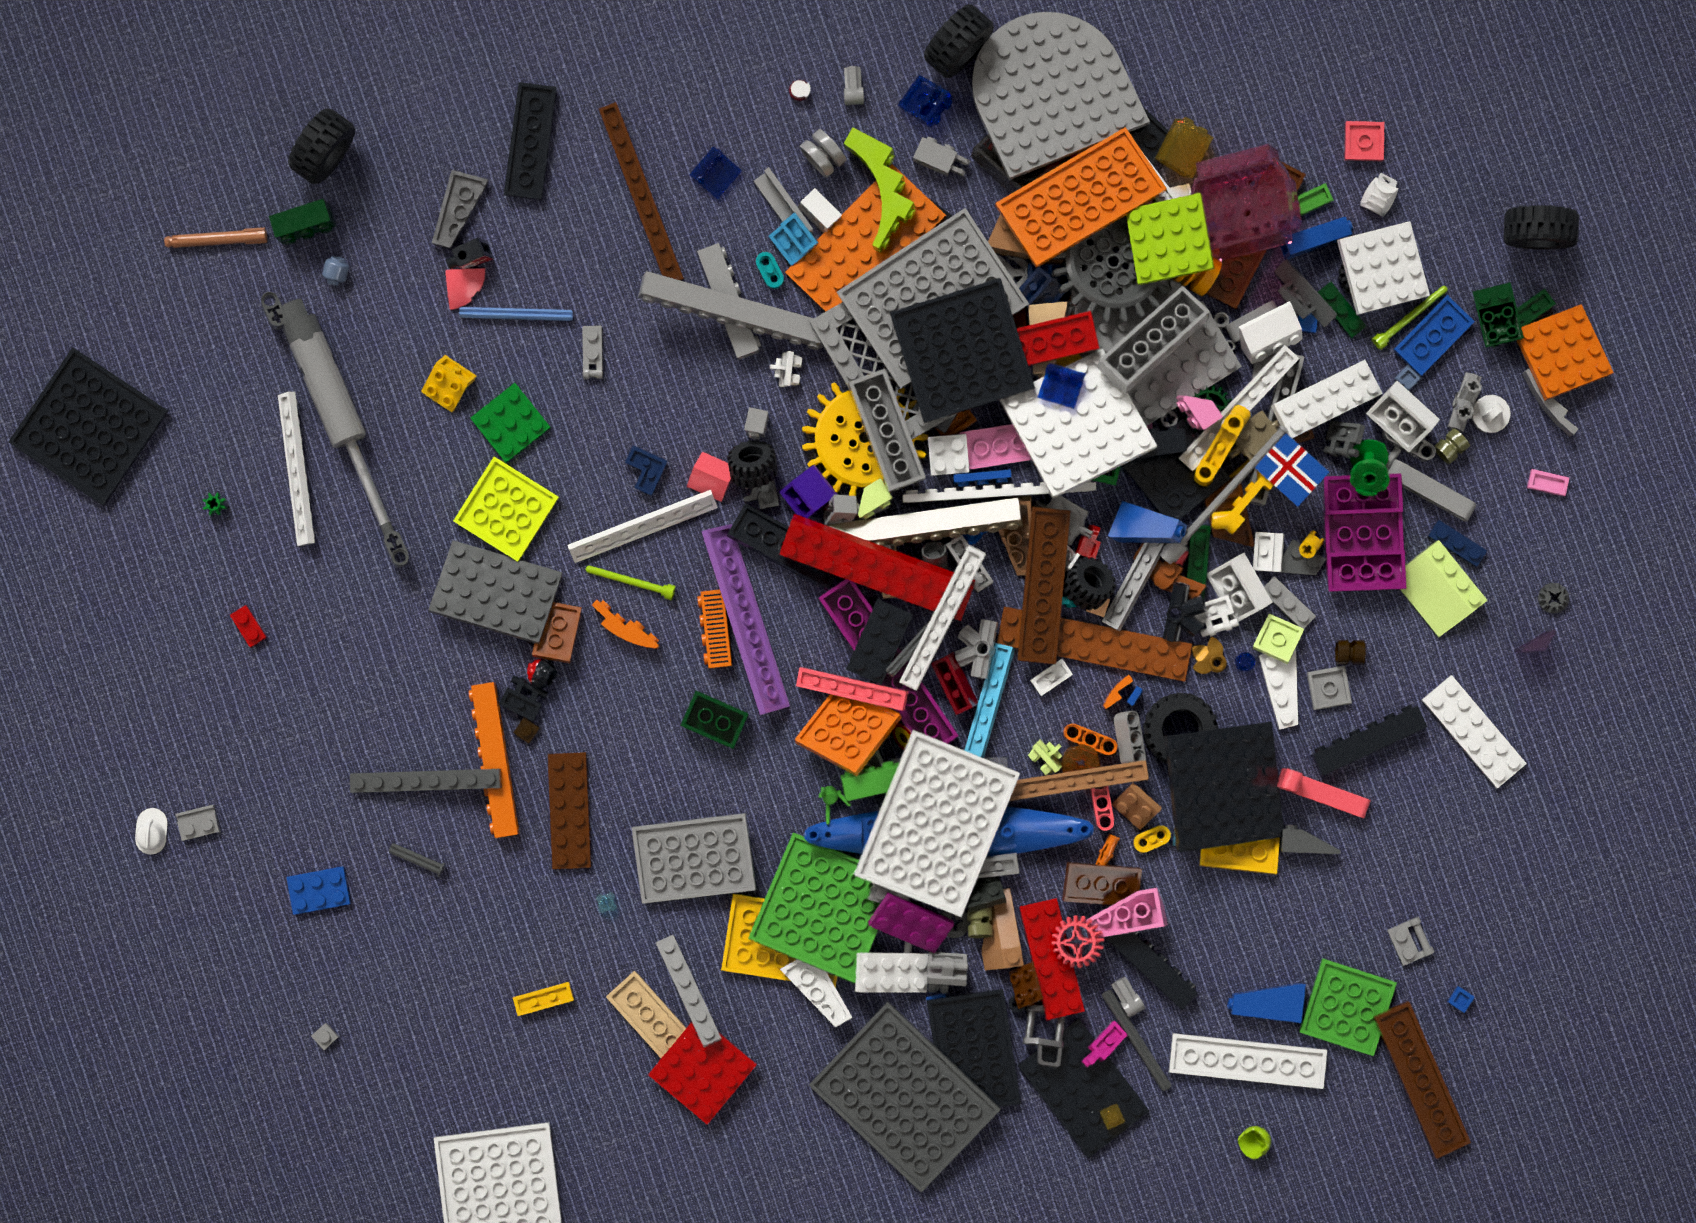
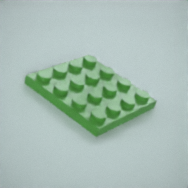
[1299,958,1397,1056]

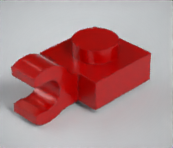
[1075,524,1101,559]

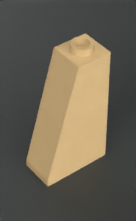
[1028,302,1068,379]

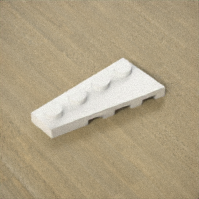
[1258,649,1298,730]
[780,960,852,1027]

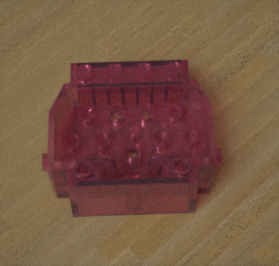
[1190,144,1302,261]

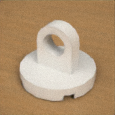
[1472,395,1510,433]

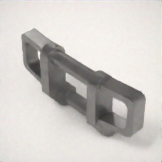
[1022,1005,1065,1068]

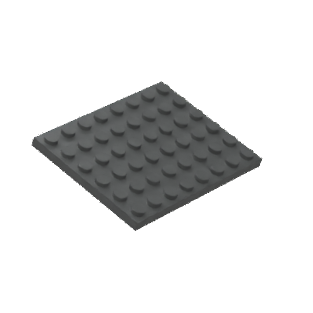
[809,1001,1001,1192]

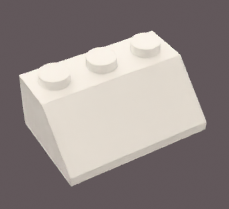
[1239,301,1302,364]
[1366,381,1440,452]
[1207,553,1273,622]

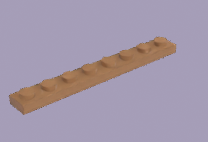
[1009,760,1149,801]

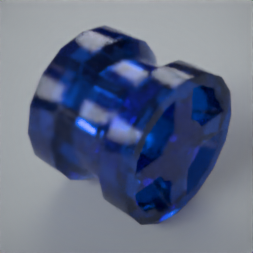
[1235,652,1255,672]

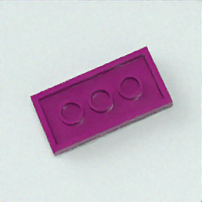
[868,893,954,953]

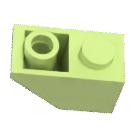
[858,478,893,520]

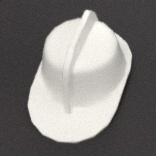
[135,808,167,855]

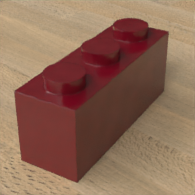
[931,652,978,715]

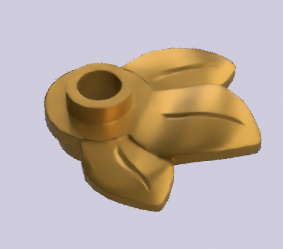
[1192,637,1227,674]

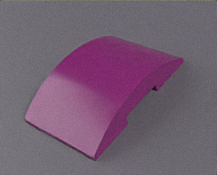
[1323,473,1406,592]

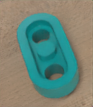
[756,252,784,289]

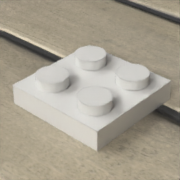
[928,434,969,475]

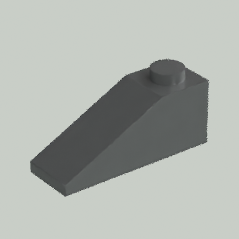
[1280,825,1340,854]

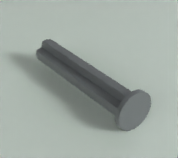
[389,844,446,877]

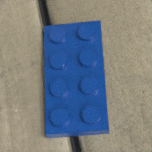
[1393,295,1475,376]

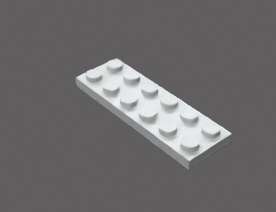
[1271,360,1383,438]
[1422,675,1527,788]

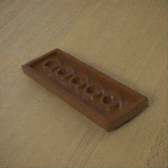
[548,752,591,869]

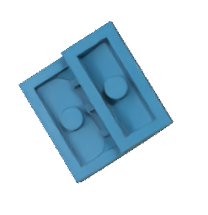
[769,212,818,266]

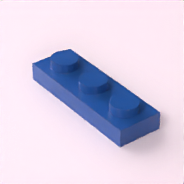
[953,469,1011,487]

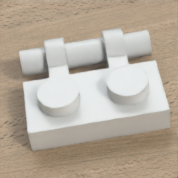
[1195,594,1239,637]

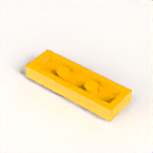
[513,982,574,1016]

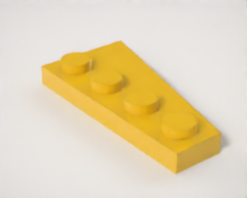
[1199,837,1280,875]

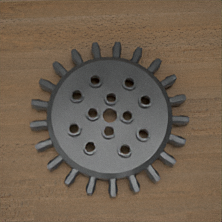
[1052,215,1174,324]

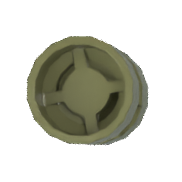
[1434,428,1470,465]
[967,908,993,938]

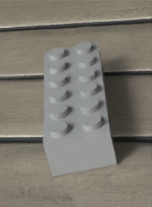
[1098,286,1210,394]
[848,369,926,493]

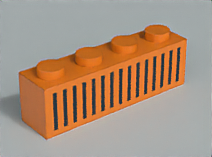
[697,590,732,669]

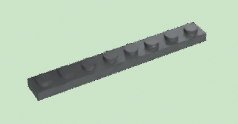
[350,769,502,793]

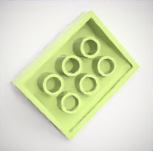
[1400,540,1487,637]

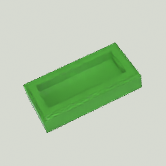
[1291,183,1334,217]

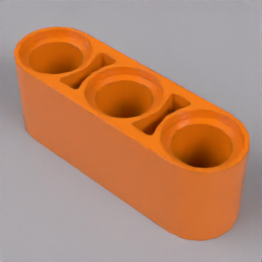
[1063,724,1117,755]

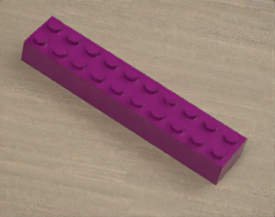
[818,579,958,743]

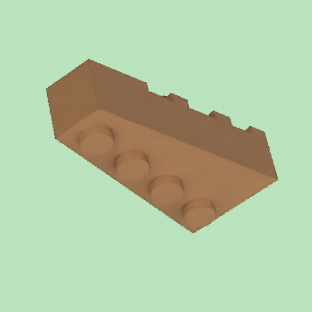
[988,214,1065,264]

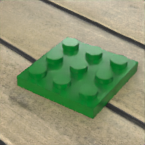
[470,383,551,463]

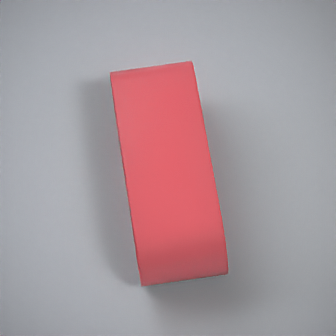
[1090,786,1114,831]

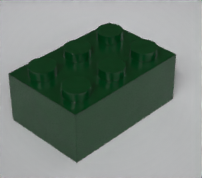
[268,199,336,245]
[680,691,749,749]

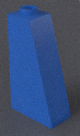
[1279,216,1353,260]
[1108,501,1188,543]
[1227,983,1306,1023]

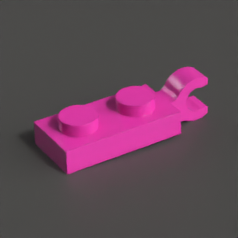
[1082,1021,1127,1067]

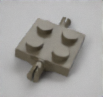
[1228,411,1281,461]

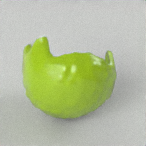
[1238,1126,1271,1160]

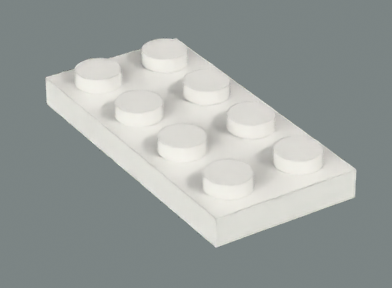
[855,953,928,992]

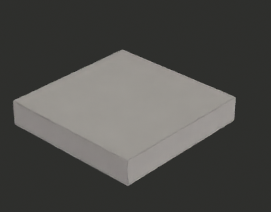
[1306,666,1352,710]

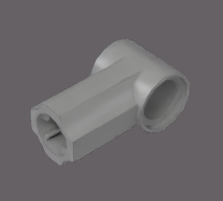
[844,66,864,105]
[1111,976,1145,1018]

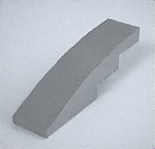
[1522,368,1578,437]

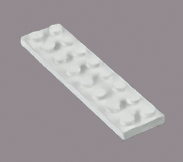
[1169,1033,1327,1089]

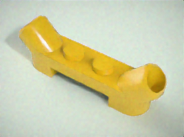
[1194,405,1251,486]
[1211,471,1274,535]

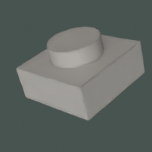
[311,1022,339,1050]

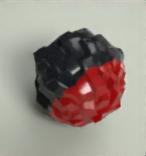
[527,659,557,689]

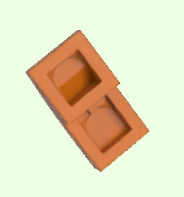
[1103,675,1133,709]

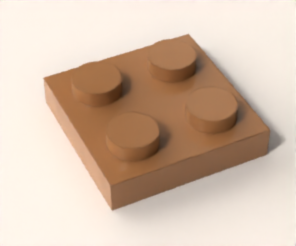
[1111,782,1162,830]

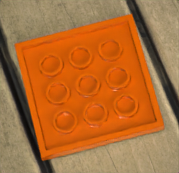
[1516,304,1614,401]
[794,694,902,776]

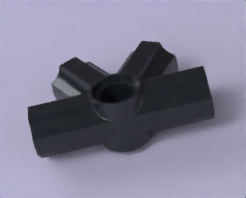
[1163,582,1207,642]

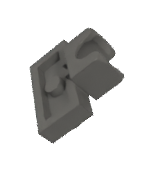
[744,480,779,509]

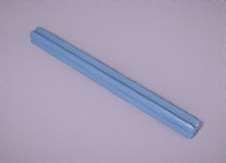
[459,307,573,321]

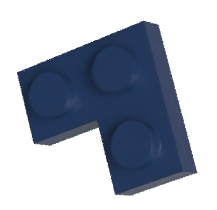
[625,445,668,496]

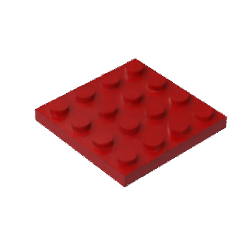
[648,1022,757,1124]

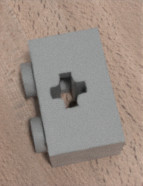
[744,407,769,440]
[823,495,859,526]

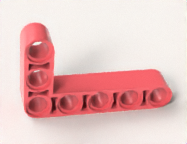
[1277,768,1371,818]

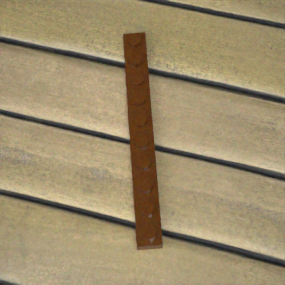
[599,102,684,281]

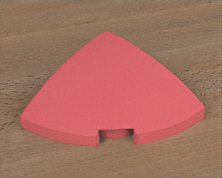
[445,268,485,310]

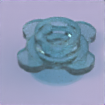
[596,892,617,913]

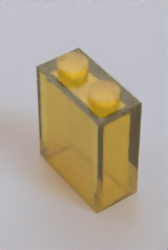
[1155,117,1213,178]

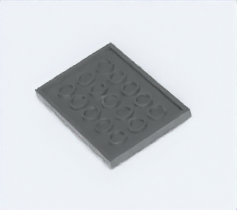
[428,540,563,645]

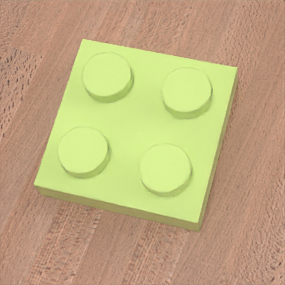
[1253,614,1304,664]

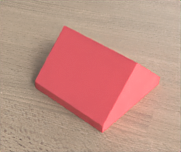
[687,452,731,502]

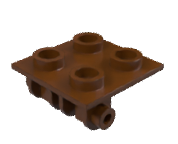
[1009,961,1043,1009]

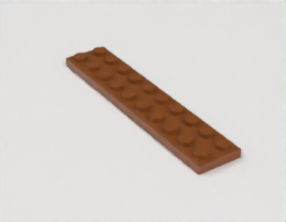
[997,607,1192,682]

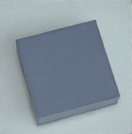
[1394,365,1422,391]

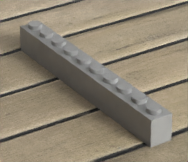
[638,271,823,350]

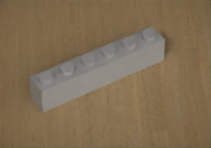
[697,243,761,360]

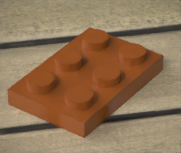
[532,602,582,664]

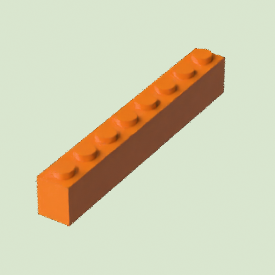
[469,682,520,838]

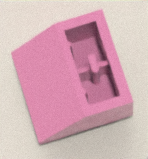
[1175,395,1223,430]

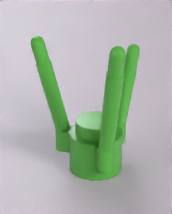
[818,786,851,825]

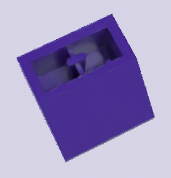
[779,465,838,519]

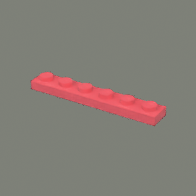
[796,667,909,711]

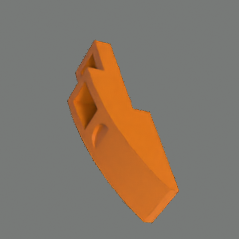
[592,600,660,649]

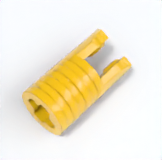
[1299,530,1325,558]

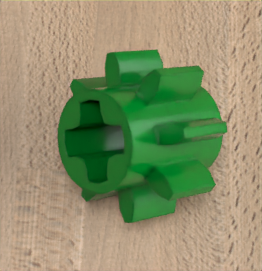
[203,492,227,516]

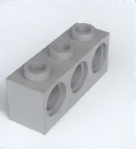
[945,535,994,593]

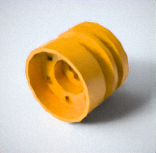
[1173,256,1222,296]

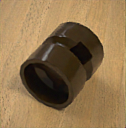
[1335,640,1366,665]

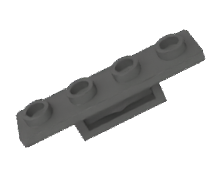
[1274,259,1337,327]

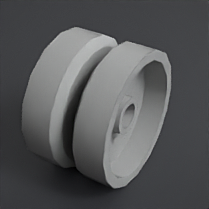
[799,129,847,178]

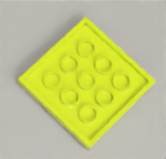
[453,457,559,561]

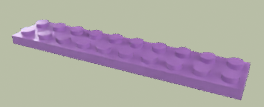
[702,524,790,715]

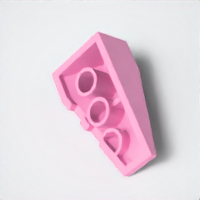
[1086,888,1168,938]

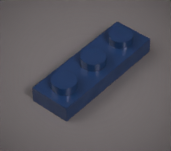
[1427,520,1487,567]

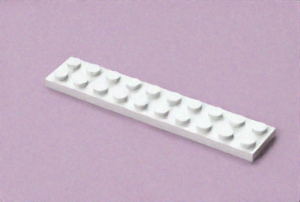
[902,481,1096,503]

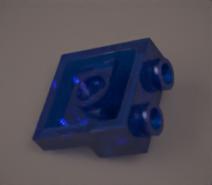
[898,74,953,128]

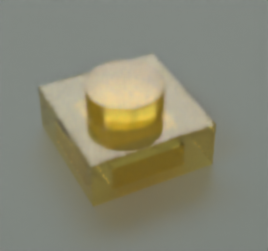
[1099,1103,1125,1130]

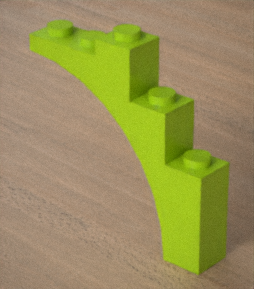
[843,127,916,253]

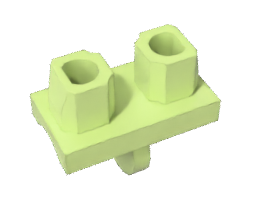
[1028,739,1063,775]

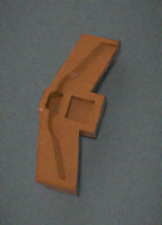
[1134,543,1207,599]

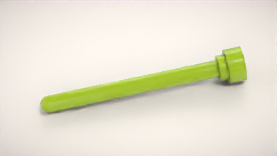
[1372,286,1448,350]
[586,566,676,601]

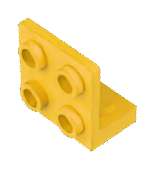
[421,355,477,412]

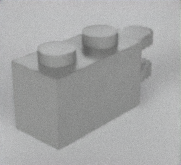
[913,137,970,177]

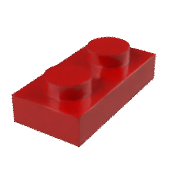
[230,605,267,648]

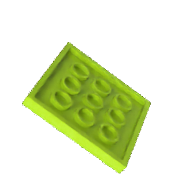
[1126,193,1215,285]

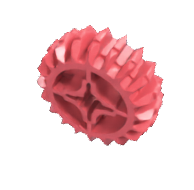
[1052,915,1104,968]

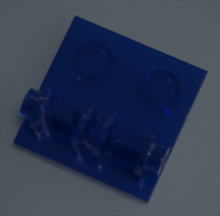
[689,146,742,199]
[1037,363,1086,409]

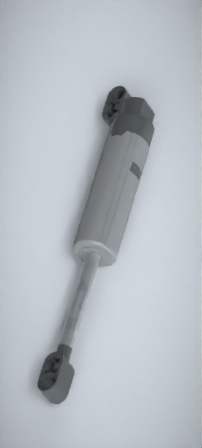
[261,292,409,568]

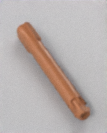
[164,227,267,248]

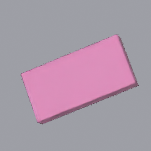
[1527,469,1569,497]

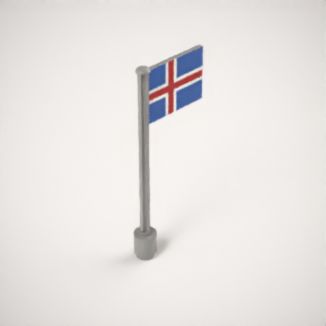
[1160,425,1329,564]

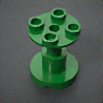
[1350,439,1390,496]

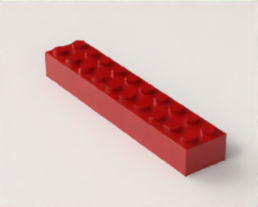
[779,514,975,621]

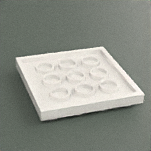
[1337,221,1430,315]

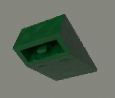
[1473,282,1524,347]

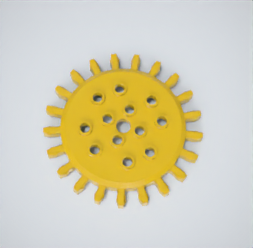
[802,374,928,496]

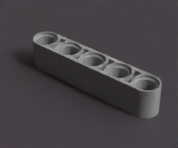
[1388,459,1477,522]

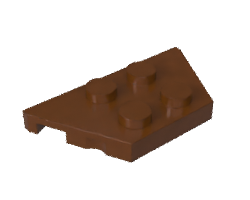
[1205,474,1255,547]

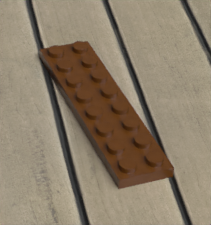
[1205,157,1306,310]
[1017,507,1071,664]
[1373,1001,1471,1159]

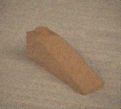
[998,495,1032,576]
[982,888,1024,970]

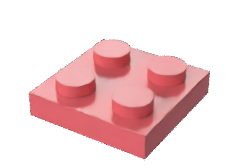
[1344,121,1384,161]

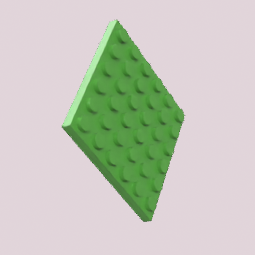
[748,832,880,984]

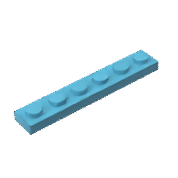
[964,643,1015,758]

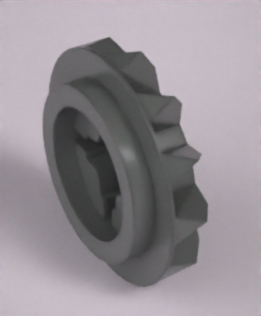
[1538,583,1569,613]
[941,910,970,938]

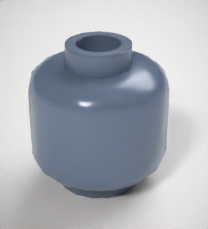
[322,256,349,285]

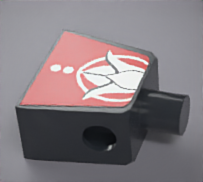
[446,237,494,270]

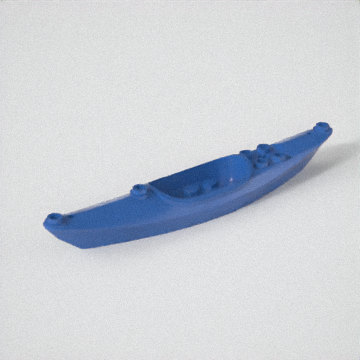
[804,807,1094,856]

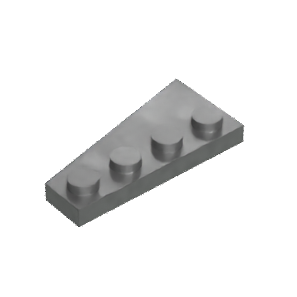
[432,170,489,249]

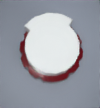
[789,80,810,101]

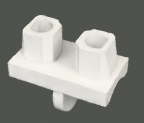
[770,351,802,387]

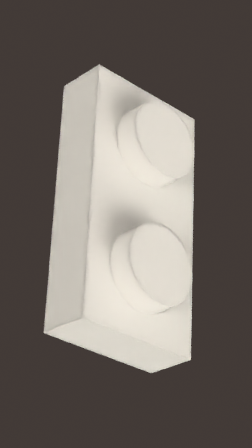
[1030,659,1073,696]

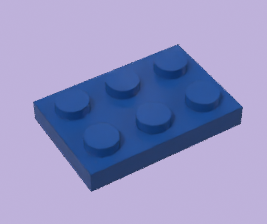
[286,866,351,915]

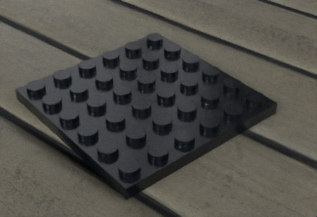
[890,277,1035,423]
[8,347,169,506]
[1164,722,1284,852]

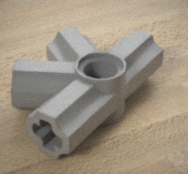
[1447,372,1482,432]
[955,619,998,679]

